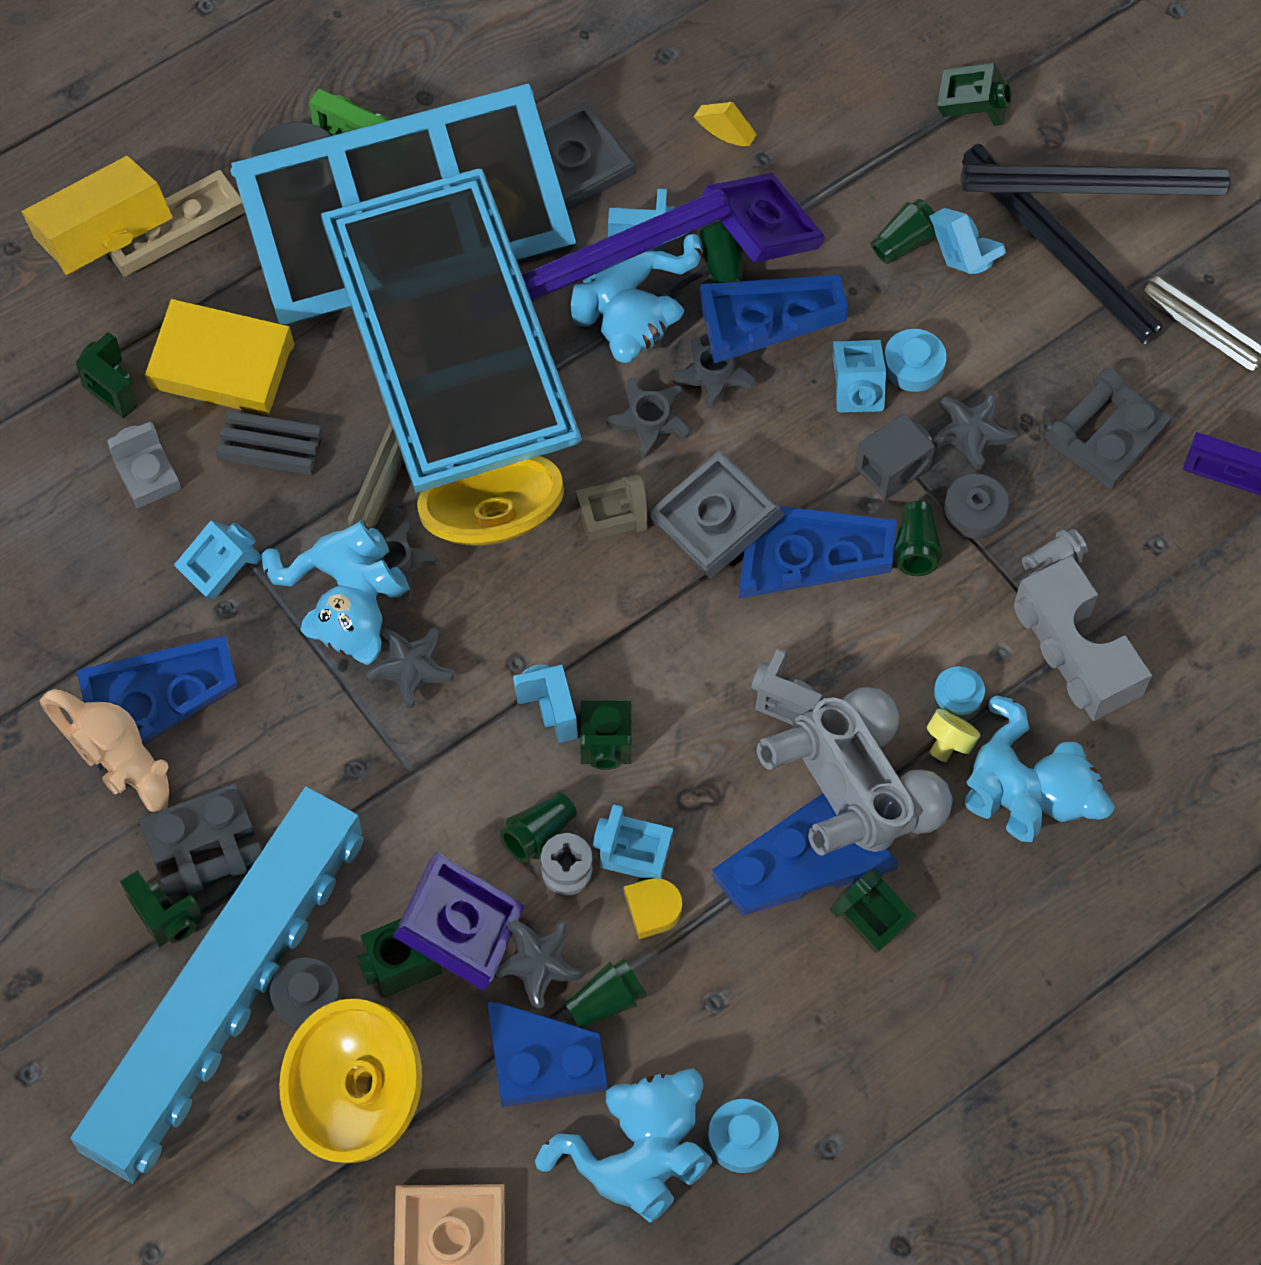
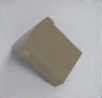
[576,474,647,541]

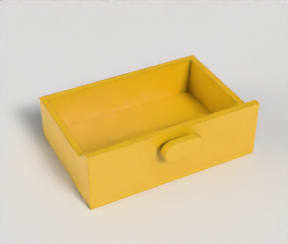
[21,156,173,275]
[145,299,295,416]

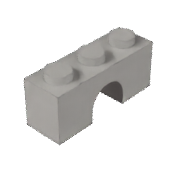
[1014,555,1152,721]

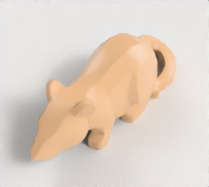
[40,689,169,813]

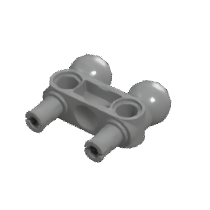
[757,687,953,856]

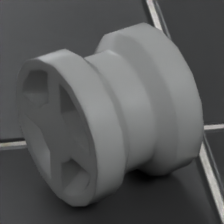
[540,833,593,896]

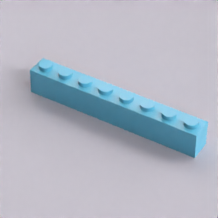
[70,786,364,1184]

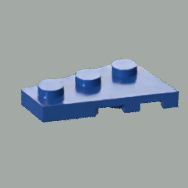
[700,275,848,363]
[739,506,897,598]
[77,635,238,770]
[712,793,898,915]

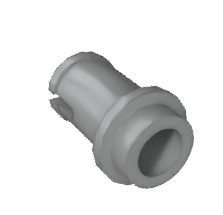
[1022,528,1088,576]

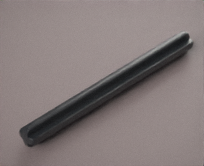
[962,144,1163,344]
[960,164,1231,196]

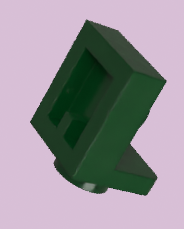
[937,63,1012,126]
[75,332,137,419]
[580,701,632,770]
[120,870,203,948]

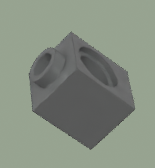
[855,413,935,500]

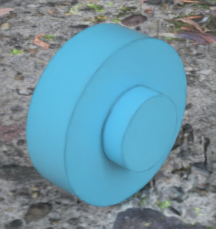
[884,329,947,392]
[708,1099,779,1173]

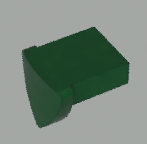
[830,867,916,953]

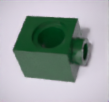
[356,919,442,998]

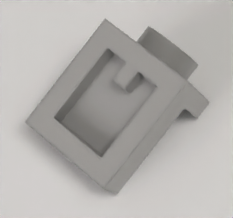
[107,422,182,509]
[751,649,822,725]

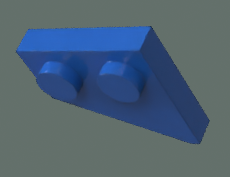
[487,1002,607,1107]

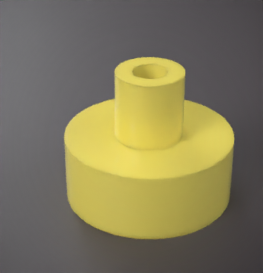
[926,709,981,762]

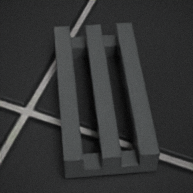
[216,410,322,476]

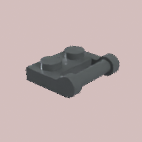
[1045,368,1172,490]

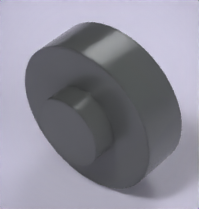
[944,473,1009,539]
[270,957,341,1029]

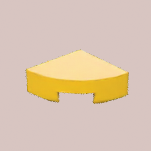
[693,102,757,146]

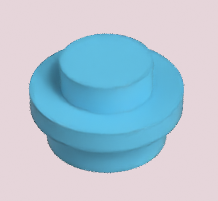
[934,666,985,716]

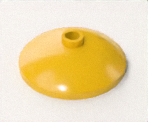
[417,456,564,546]
[279,999,422,1163]

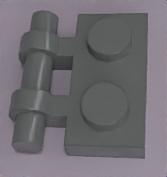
[138,783,262,898]

